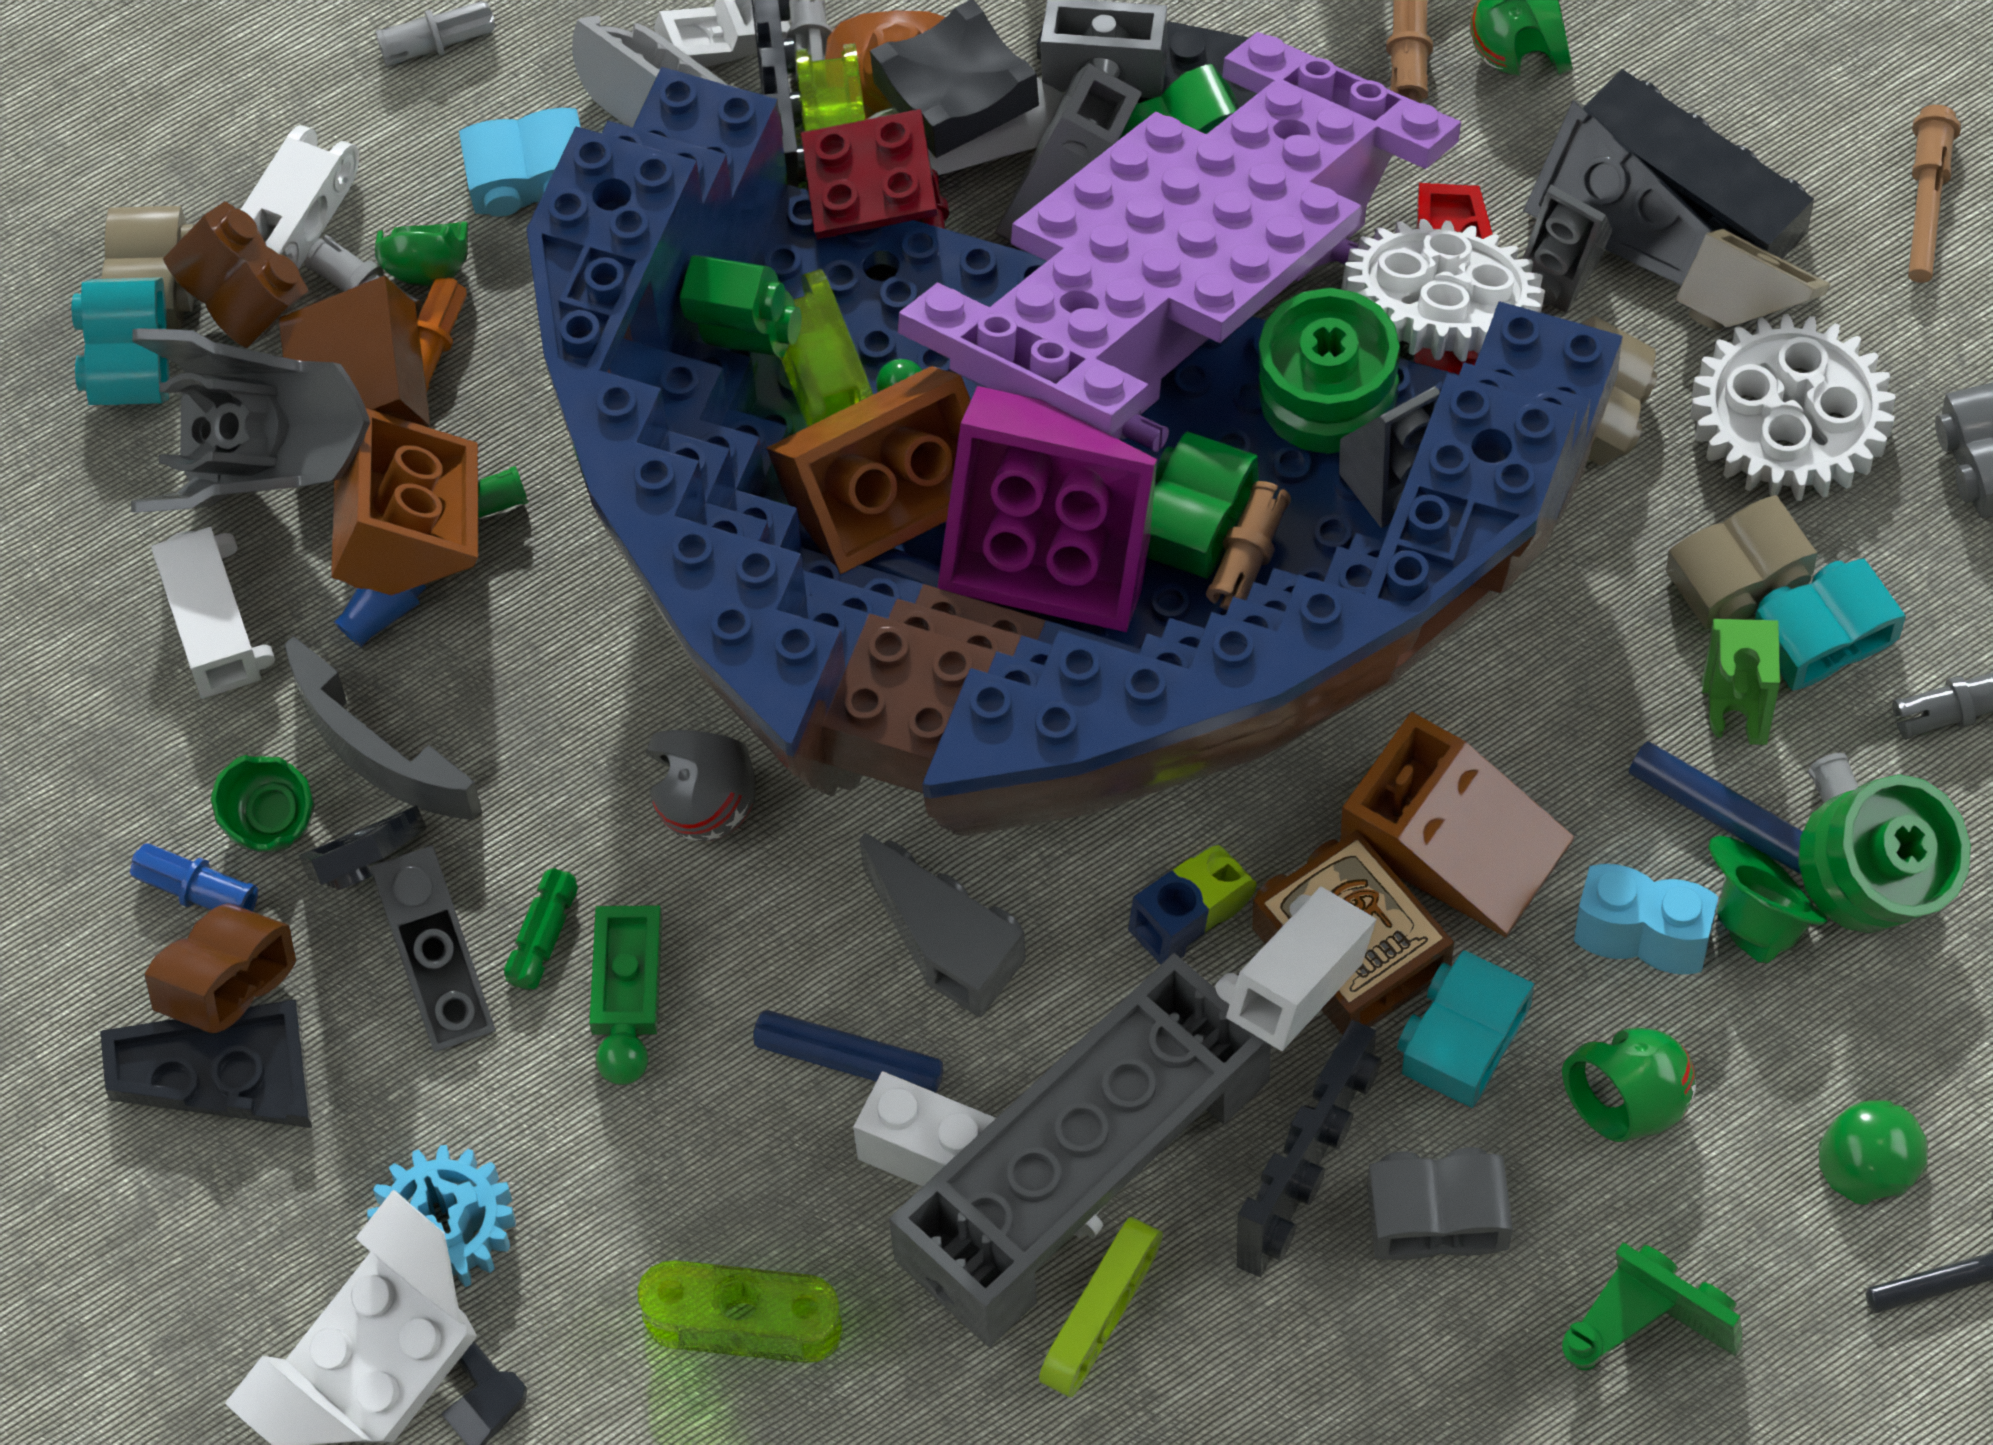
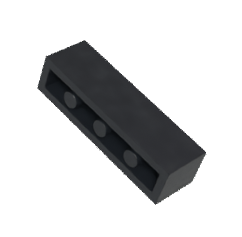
[1585,69,1814,259]

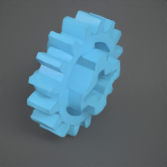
[367,1145,516,1287]

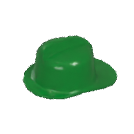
[1708,836,1827,963]

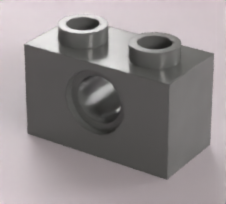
[1040,0,1168,98]

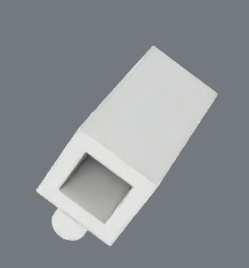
[151,527,275,699]
[1215,886,1377,1051]

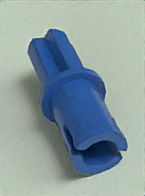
[130,843,259,912]

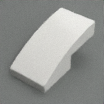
[654,0,790,67]

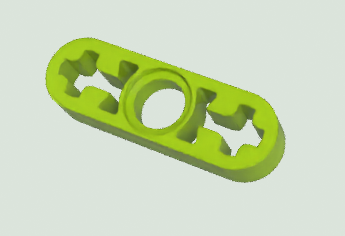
[1039,1217,1163,1398]

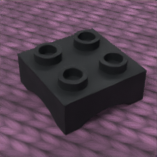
[870,0,1039,158]

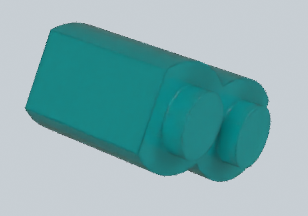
[71,277,170,405]
[1754,558,1906,691]
[1397,950,1535,1108]

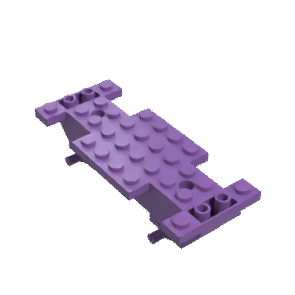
[898,32,1461,452]

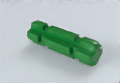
[503,868,578,990]

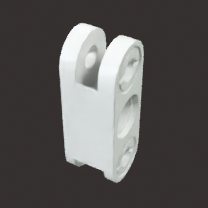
[241,125,359,270]

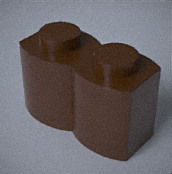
[163,201,308,349]
[144,903,296,1033]

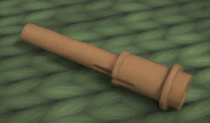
[1908,105,1961,283]

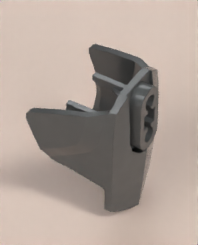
[131,328,370,513]

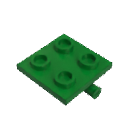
[1562,1242,1743,1371]

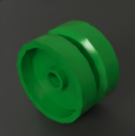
[1259,288,1400,454]
[1798,774,1971,934]

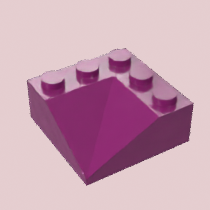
[937,386,1157,632]

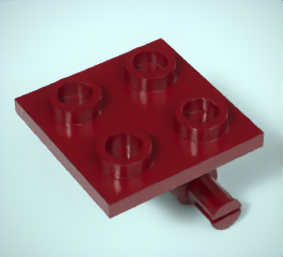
[801,109,949,239]

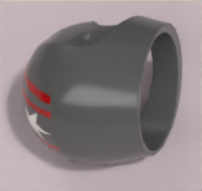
[646,730,756,841]

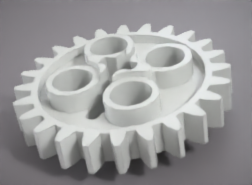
[1341,219,1545,361]
[1690,314,1896,501]

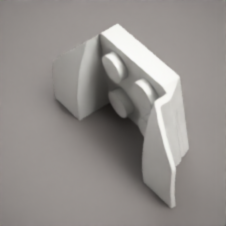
[225,1190,477,1445]

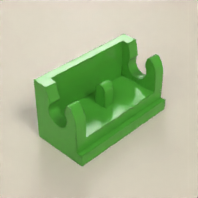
[1702,619,1780,745]

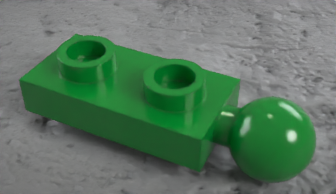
[589,905,663,1085]

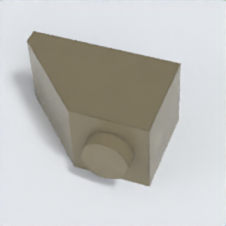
[1675,229,1831,330]

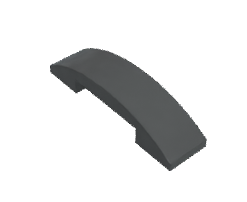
[284,636,482,820]

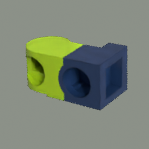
[1128,845,1257,965]

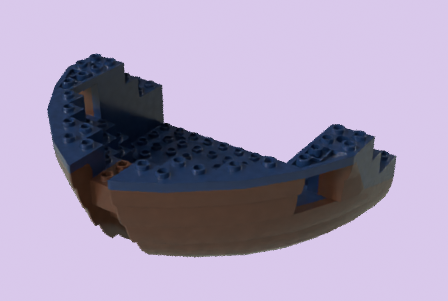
[526,67,1623,836]

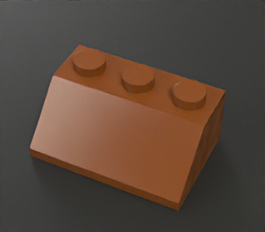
[766,366,971,575]
[331,408,478,596]

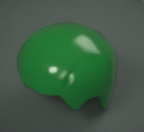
[375,221,468,286]
[210,755,315,852]
[1819,1100,1928,1205]

